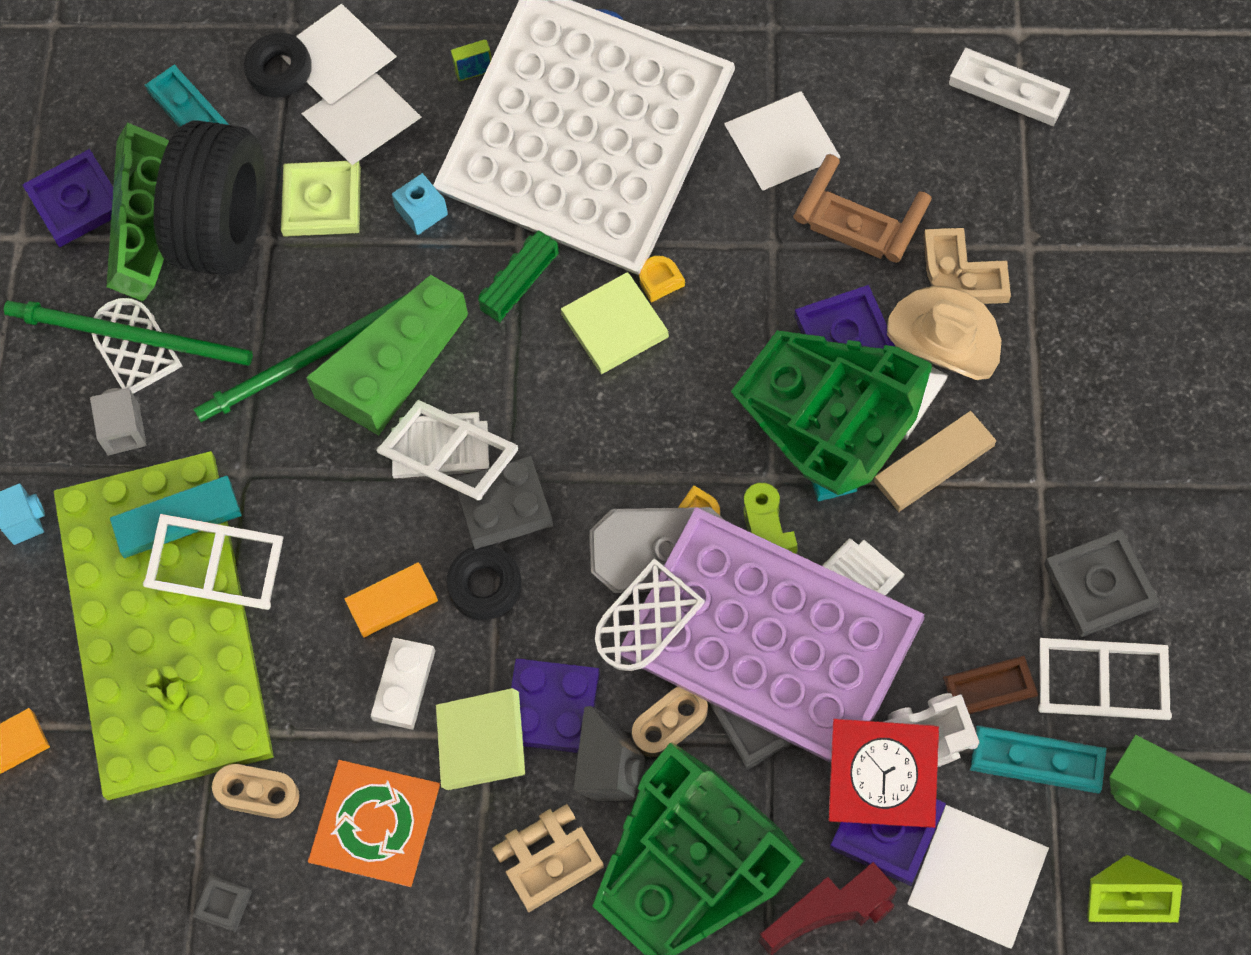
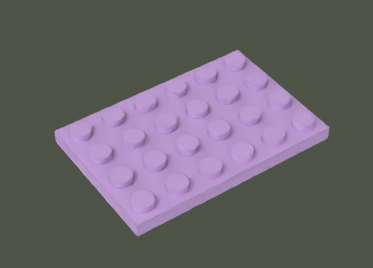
[621,507,924,763]

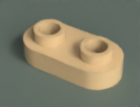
[632,687,708,757]
[212,764,299,818]

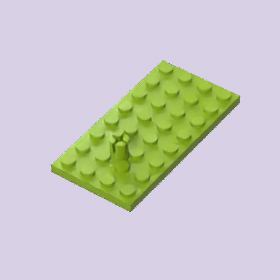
[53,451,274,801]

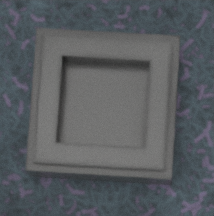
[192,875,252,933]

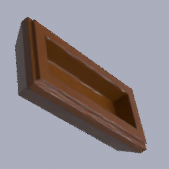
[943,656,1038,714]

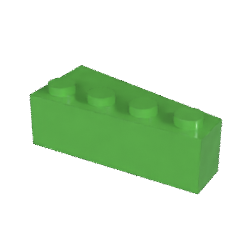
[106,122,169,302]
[306,275,468,436]
[1110,735,1251,881]

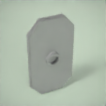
[589,507,724,593]

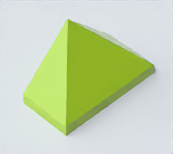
[1087,855,1182,922]

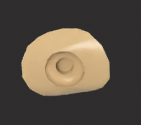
[887,286,1001,380]

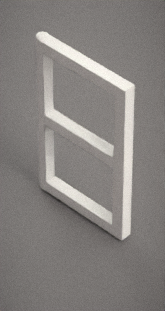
[377,400,518,500]
[143,514,284,610]
[1038,638,1172,720]

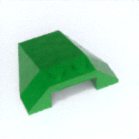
[731,330,932,495]
[592,743,805,955]

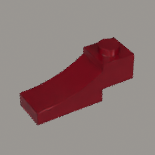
[759,862,897,955]

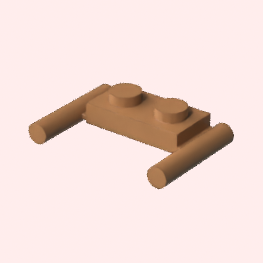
[793,154,931,263]

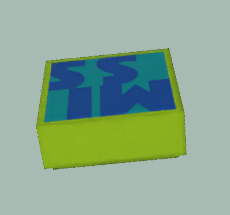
[451,40,492,82]

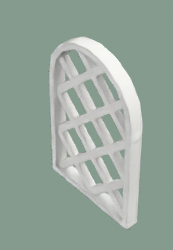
[91,298,182,394]
[595,558,705,671]

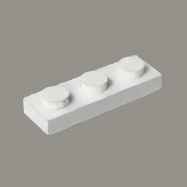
[949,48,1070,126]

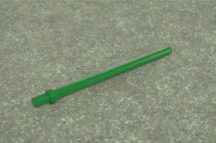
[193,293,408,422]
[4,300,253,366]

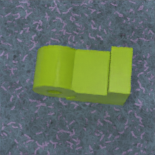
[744,483,798,554]

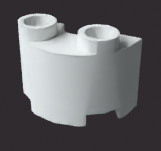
[884,693,980,767]

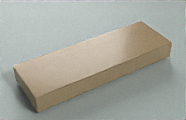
[874,411,996,512]

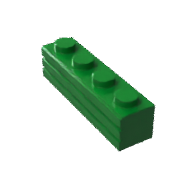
[478,230,559,323]

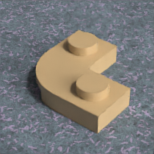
[923,228,1011,304]

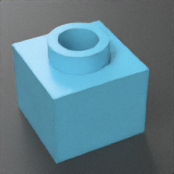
[391,173,448,235]
[0,483,45,545]

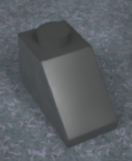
[573,706,646,802]

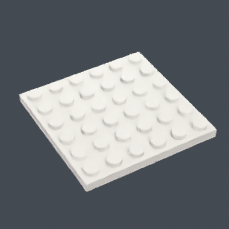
[433,0,735,275]

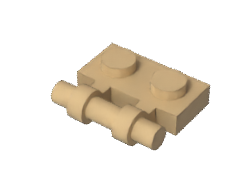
[492,804,604,913]

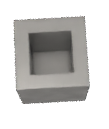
[90,388,147,456]

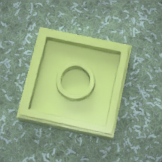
[281,161,361,236]
[561,272,669,374]
[436,688,525,790]

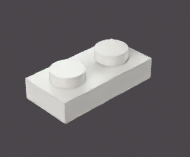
[371,637,435,730]

